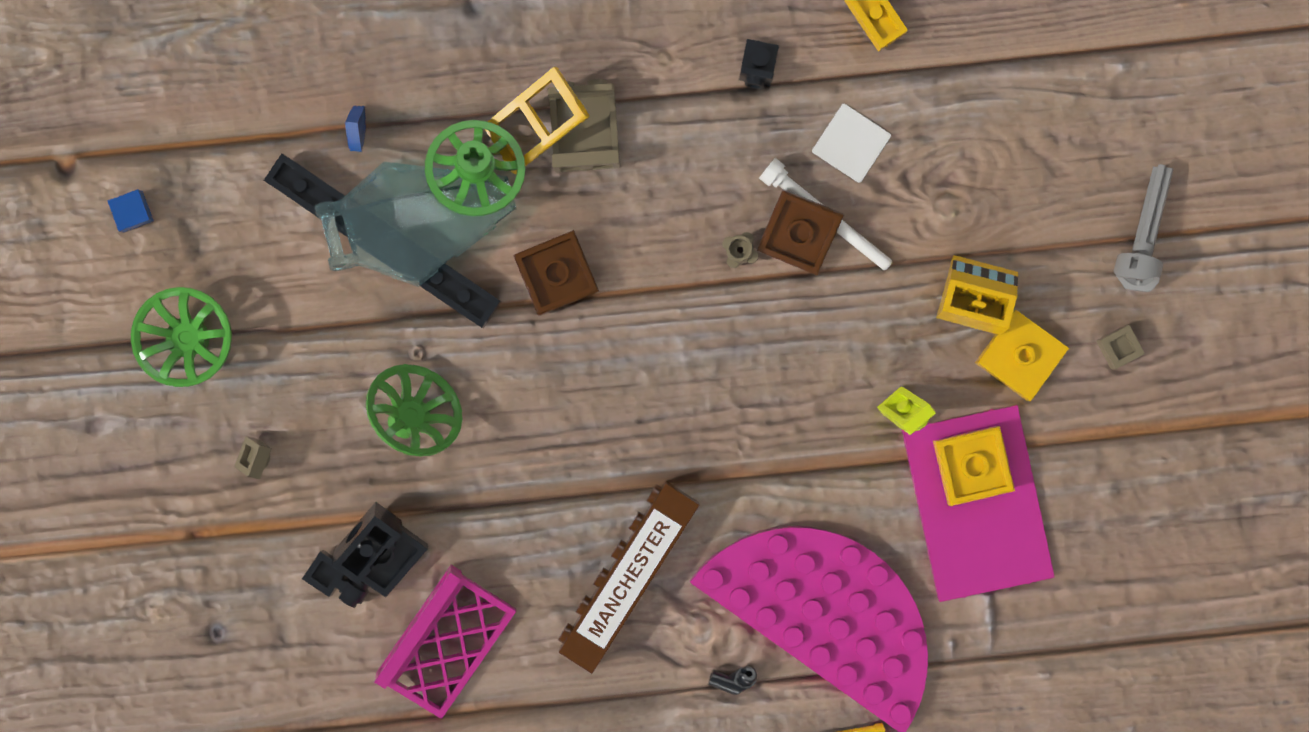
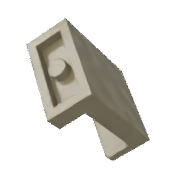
[547,79,620,173]

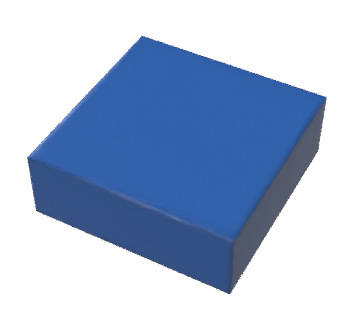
[107,189,154,233]

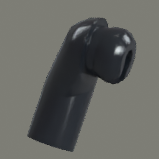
[708,666,757,695]

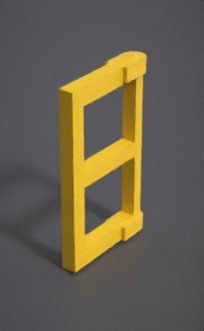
[485,67,589,175]

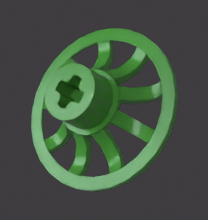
[425,120,525,216]
[131,287,232,387]
[366,364,463,457]

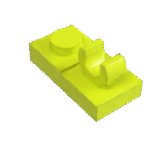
[877,386,936,435]

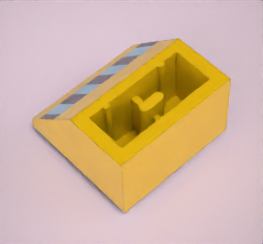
[936,255,1018,335]

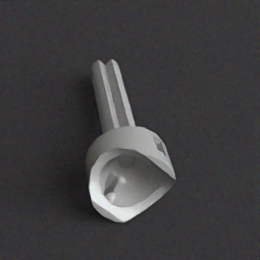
[1114,165,1174,292]

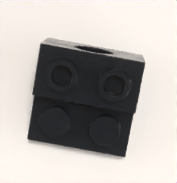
[332,502,428,598]

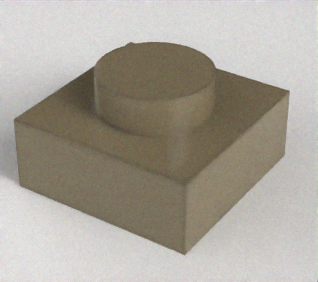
[1096,325,1145,369]
[234,436,272,479]

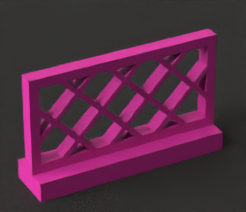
[374,564,516,719]

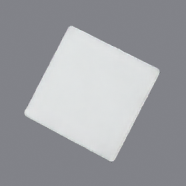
[812,104,891,183]

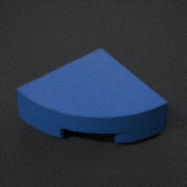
[345,106,366,152]

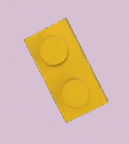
[844,0,908,52]

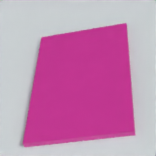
[901,405,1055,602]

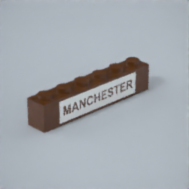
[558,481,700,674]

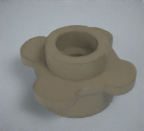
[722,232,759,268]

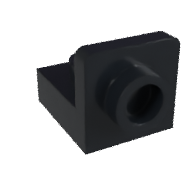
[739,39,779,89]

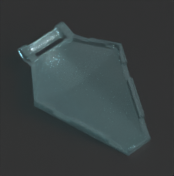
[315,162,517,287]

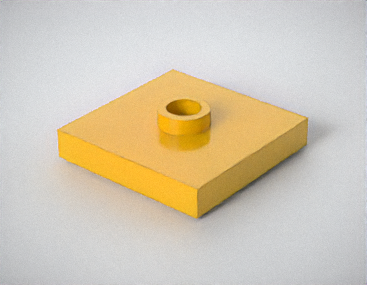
[975,310,1069,401]
[933,426,1015,506]

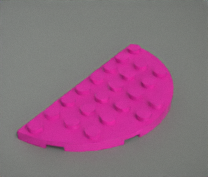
[690,526,928,732]

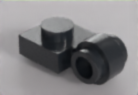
[302,550,369,608]

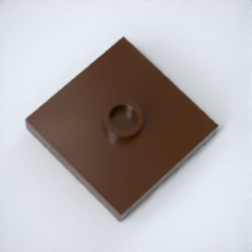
[757,189,844,275]
[513,230,600,316]

